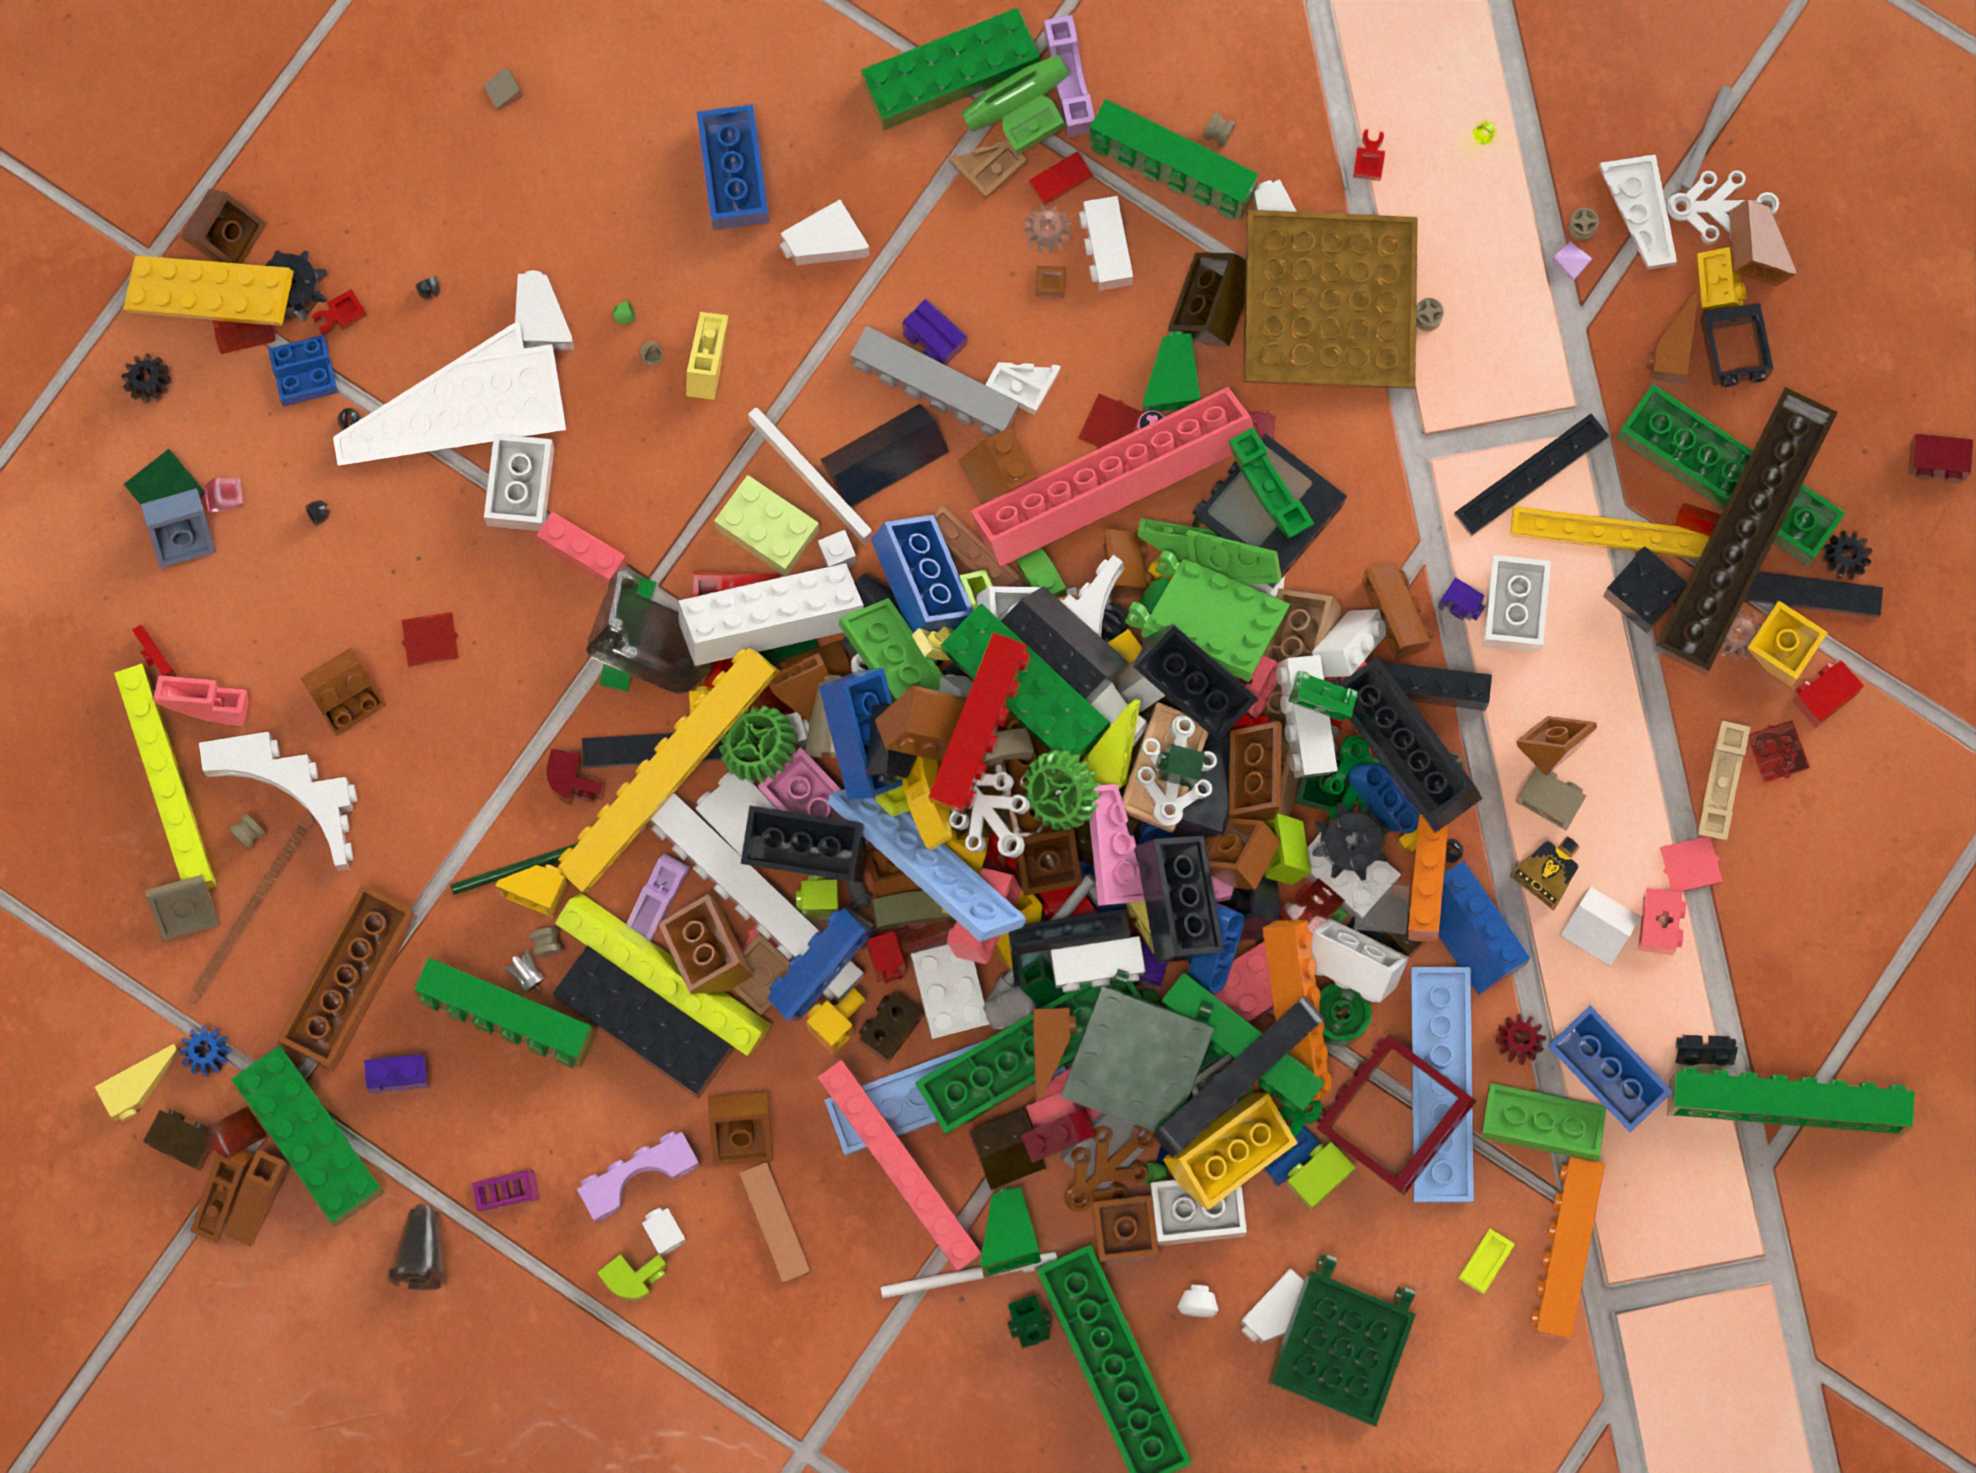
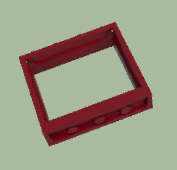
[1317,1034,1476,1196]

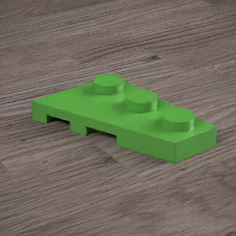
[1186,530,1282,585]

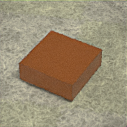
[1036,266,1066,298]

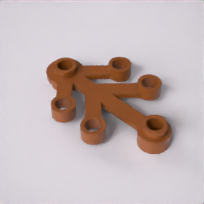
[1064,1125,1156,1212]

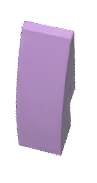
[626,854,690,941]

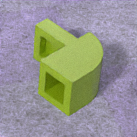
[597,1254,668,1301]

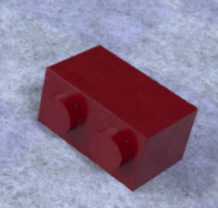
[1908,434,1973,483]
[1021,1109,1096,1163]

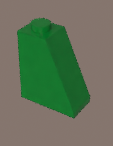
[1142,331,1201,413]
[980,1187,1041,1278]

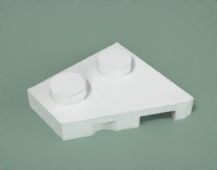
[985,362,1061,415]

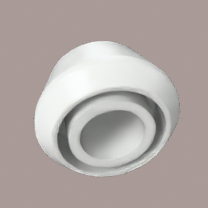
[1178,1285,1218,1317]

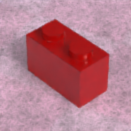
[1793,660,1864,728]
[866,931,906,985]

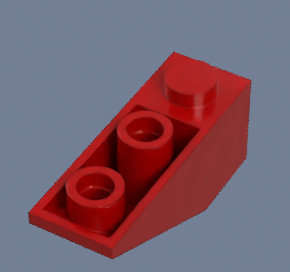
[692,571,780,597]

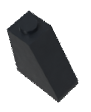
[866,703,918,785]

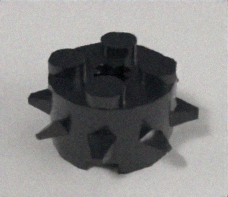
[265,250,328,322]
[1312,802,1390,881]

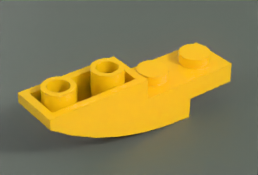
[902,756,953,850]

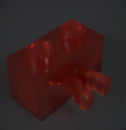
[1279,878,1345,935]

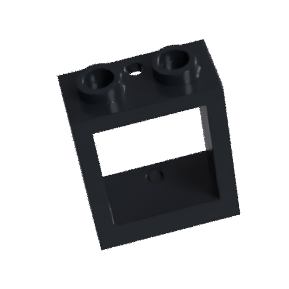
[1700,303,1774,387]

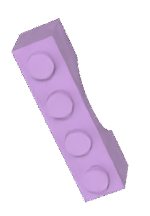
[1044,15,1095,137]
[577,1131,700,1223]

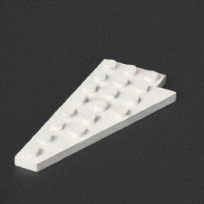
[333,322,566,466]

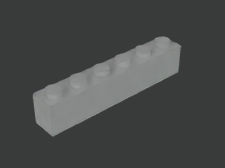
[850,326,1019,437]

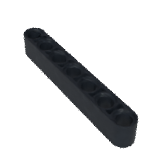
[1153,996,1325,1158]

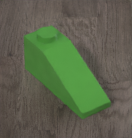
[1137,518,1219,563]
[1014,547,1067,598]

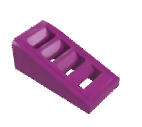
[472,1170,540,1212]

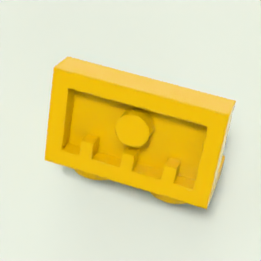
[1697,247,1747,311]

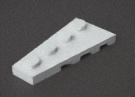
[1598,154,1677,270]

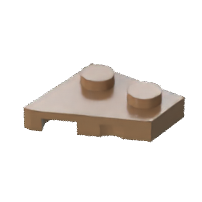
[948,140,1027,200]

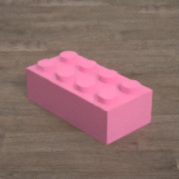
[758,747,873,850]

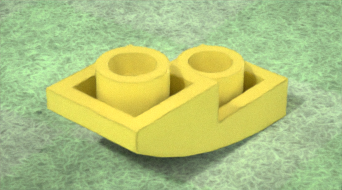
[911,626,954,660]

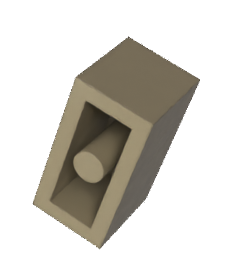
[1516,767,1587,831]

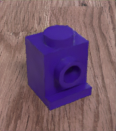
[1438,577,1485,621]

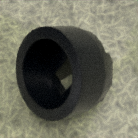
[415,276,440,300]
[338,408,361,431]
[305,500,330,526]
[1446,839,1464,863]

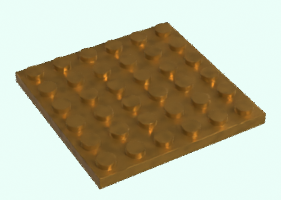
[1243,210,1418,389]

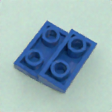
[268,335,338,407]

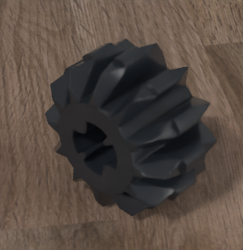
[121,353,172,403]
[1822,530,1872,580]
[1101,602,1129,643]

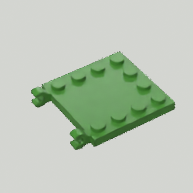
[1125,551,1290,682]

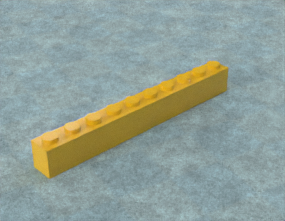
[557,647,779,892]

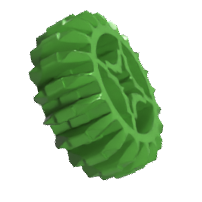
[719,705,798,784]
[1022,750,1101,830]

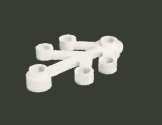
[1667,170,1779,244]
[1135,715,1217,827]
[949,772,1030,858]

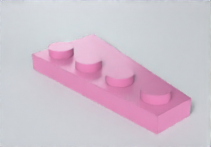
[1090,784,1145,905]

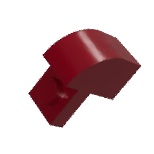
[546,748,605,805]

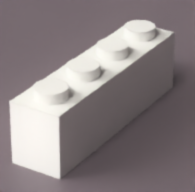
[1276,655,1338,779]

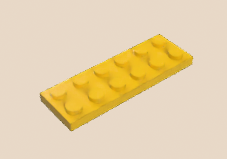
[123,255,294,326]

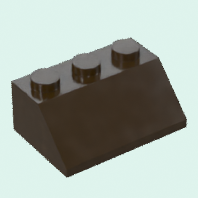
[1168,253,1246,346]

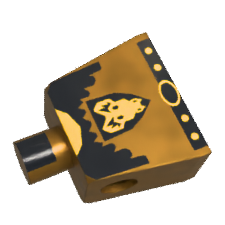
[1510,836,1580,911]

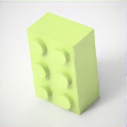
[714,475,820,577]

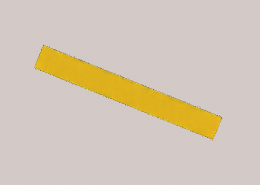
[1510,506,1710,560]

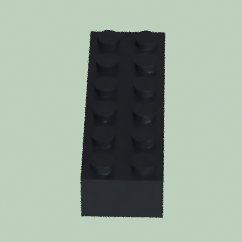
[1338,657,1483,833]
[553,946,733,1099]

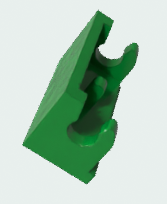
[1288,671,1357,721]

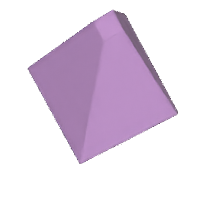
[1552,241,1592,281]

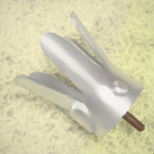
[502,949,544,993]

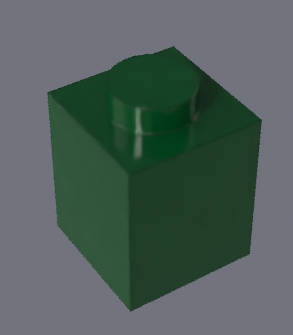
[1156,744,1205,788]
[1018,956,1066,1008]

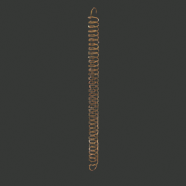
[188,815,314,1004]

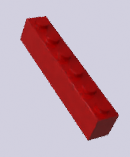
[928,632,1031,815]

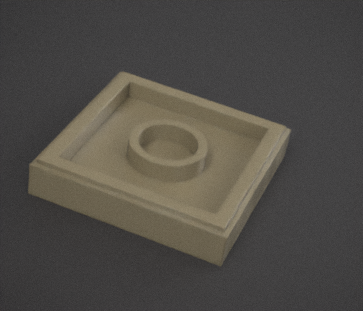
[145,874,219,941]

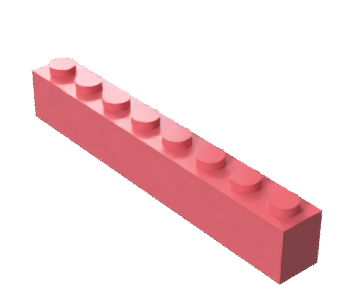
[817,1060,981,1271]

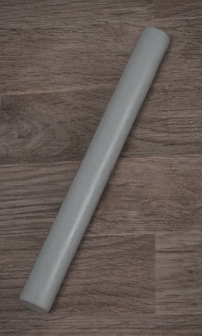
[1680,86,1732,191]

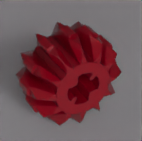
[1495,1014,1546,1065]

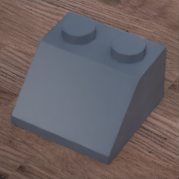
[141,488,216,568]

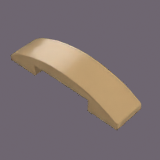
[1698,721,1751,841]

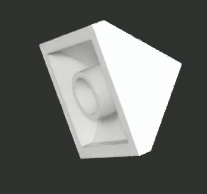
[1560,887,1641,967]

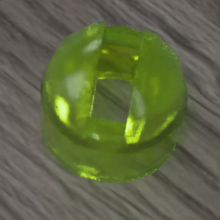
[1472,120,1497,145]

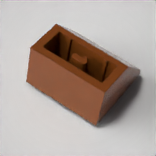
[300,648,386,736]

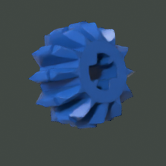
[179,1026,230,1077]

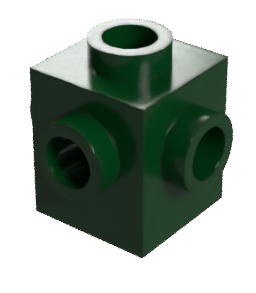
[1007,1295,1052,1348]

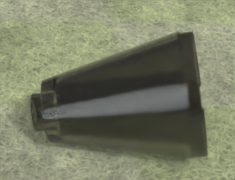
[388,1204,448,1290]

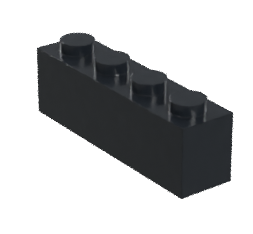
[1381,661,1492,711]

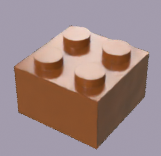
[1092,1195,1159,1265]

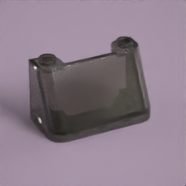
[586,569,712,694]

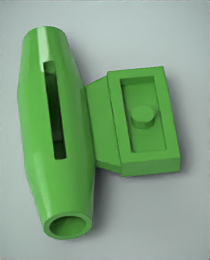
[961,54,1070,155]

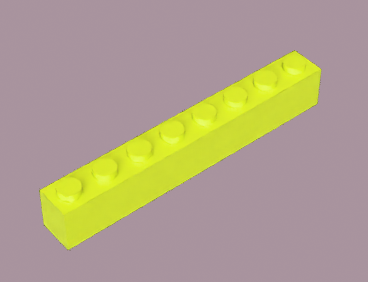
[114,664,217,889]
[555,893,772,1056]

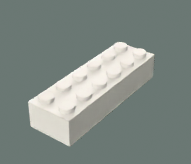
[678,563,863,666]

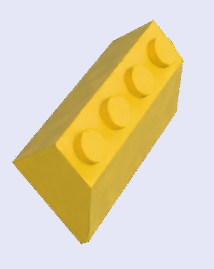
[1163,1093,1297,1210]

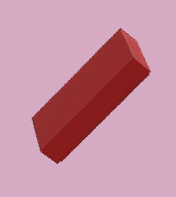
[1029,151,1093,206]

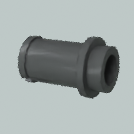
[845,881,872,910]

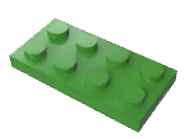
[838,598,943,703]
[1481,1083,1607,1162]

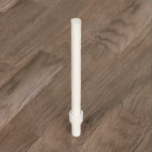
[880,1251,1057,1298]

